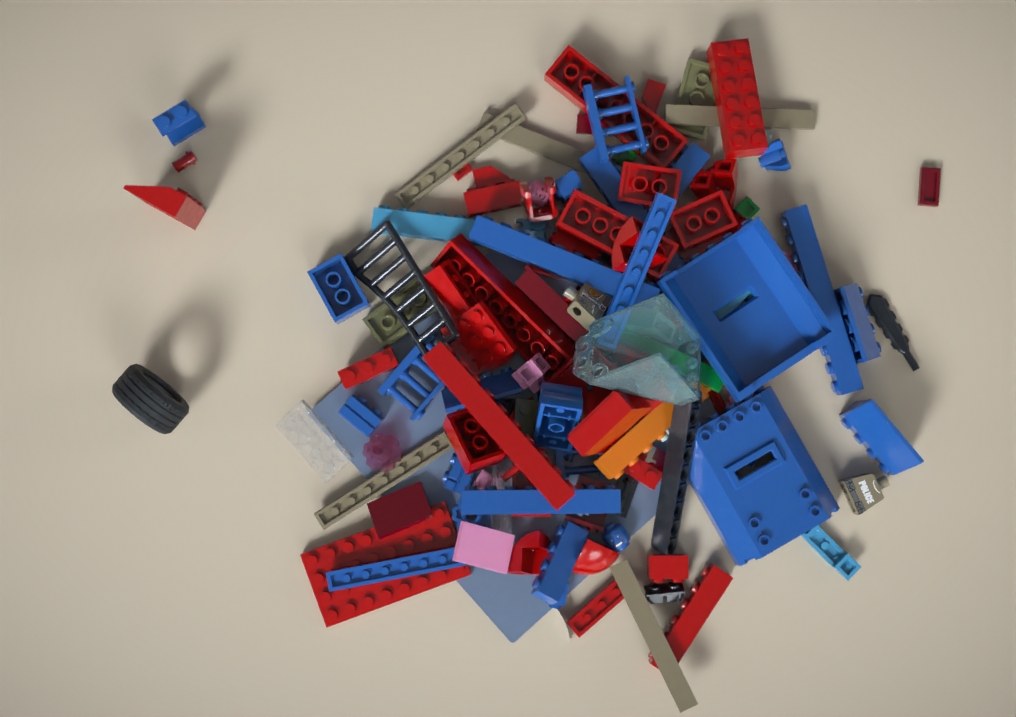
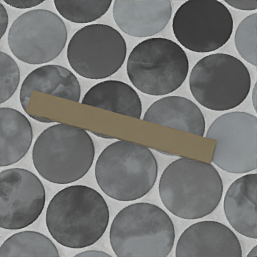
[395,102,527,209]
[664,104,815,130]
[477,112,623,176]
[314,431,453,530]
[609,559,698,713]

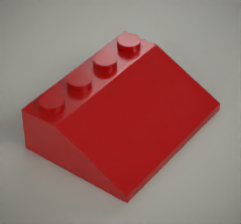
[123,185,206,230]

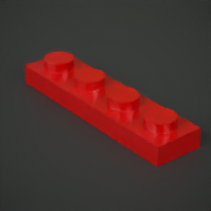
[566,580,624,638]

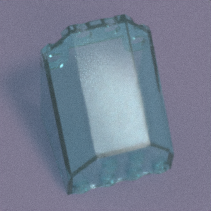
[572,293,701,406]

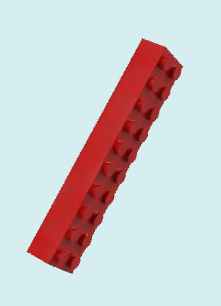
[430,234,579,381]
[422,341,576,511]

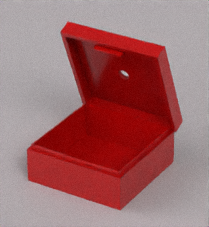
[540,340,652,457]

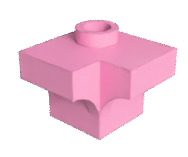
[512,352,551,394]

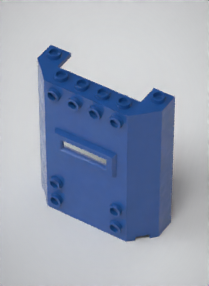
[657,217,839,403]
[667,385,840,566]

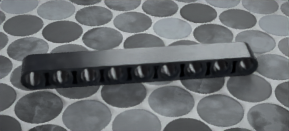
[651,385,702,555]

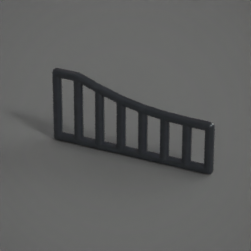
[344,220,460,356]

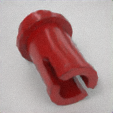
[172,151,198,173]

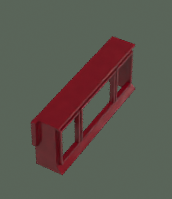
[515,265,615,358]

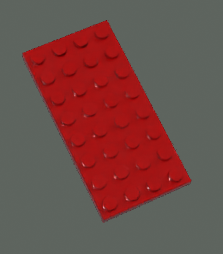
[300,501,472,628]

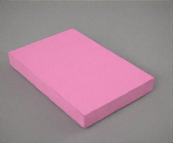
[452,521,515,574]

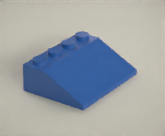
[839,399,924,475]

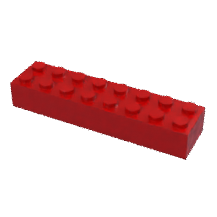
[544,45,688,168]

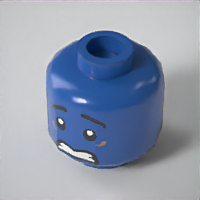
[602,522,631,552]

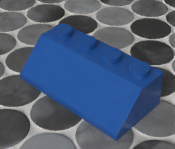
[834,283,881,364]
[441,367,522,413]

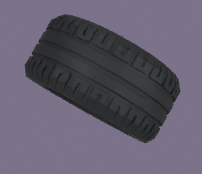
[112,364,189,434]

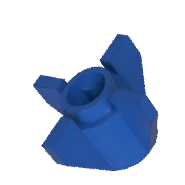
[758,138,791,171]

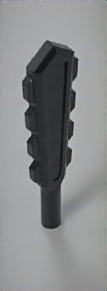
[866,294,920,371]

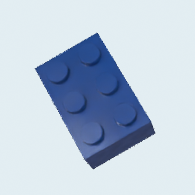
[307,253,371,324]

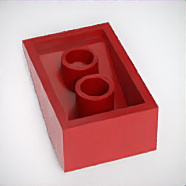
[617,162,682,211]

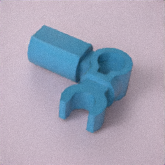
[515,218,547,240]

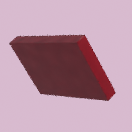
[367,481,434,540]

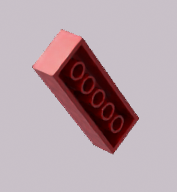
[706,38,768,160]
[556,189,679,281]

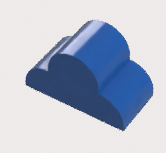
[533,381,583,452]

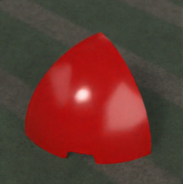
[690,158,738,211]
[612,216,668,272]
[507,531,551,576]
[572,538,621,575]

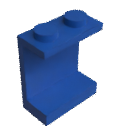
[152,99,206,146]

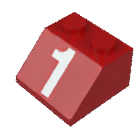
[623,445,666,490]

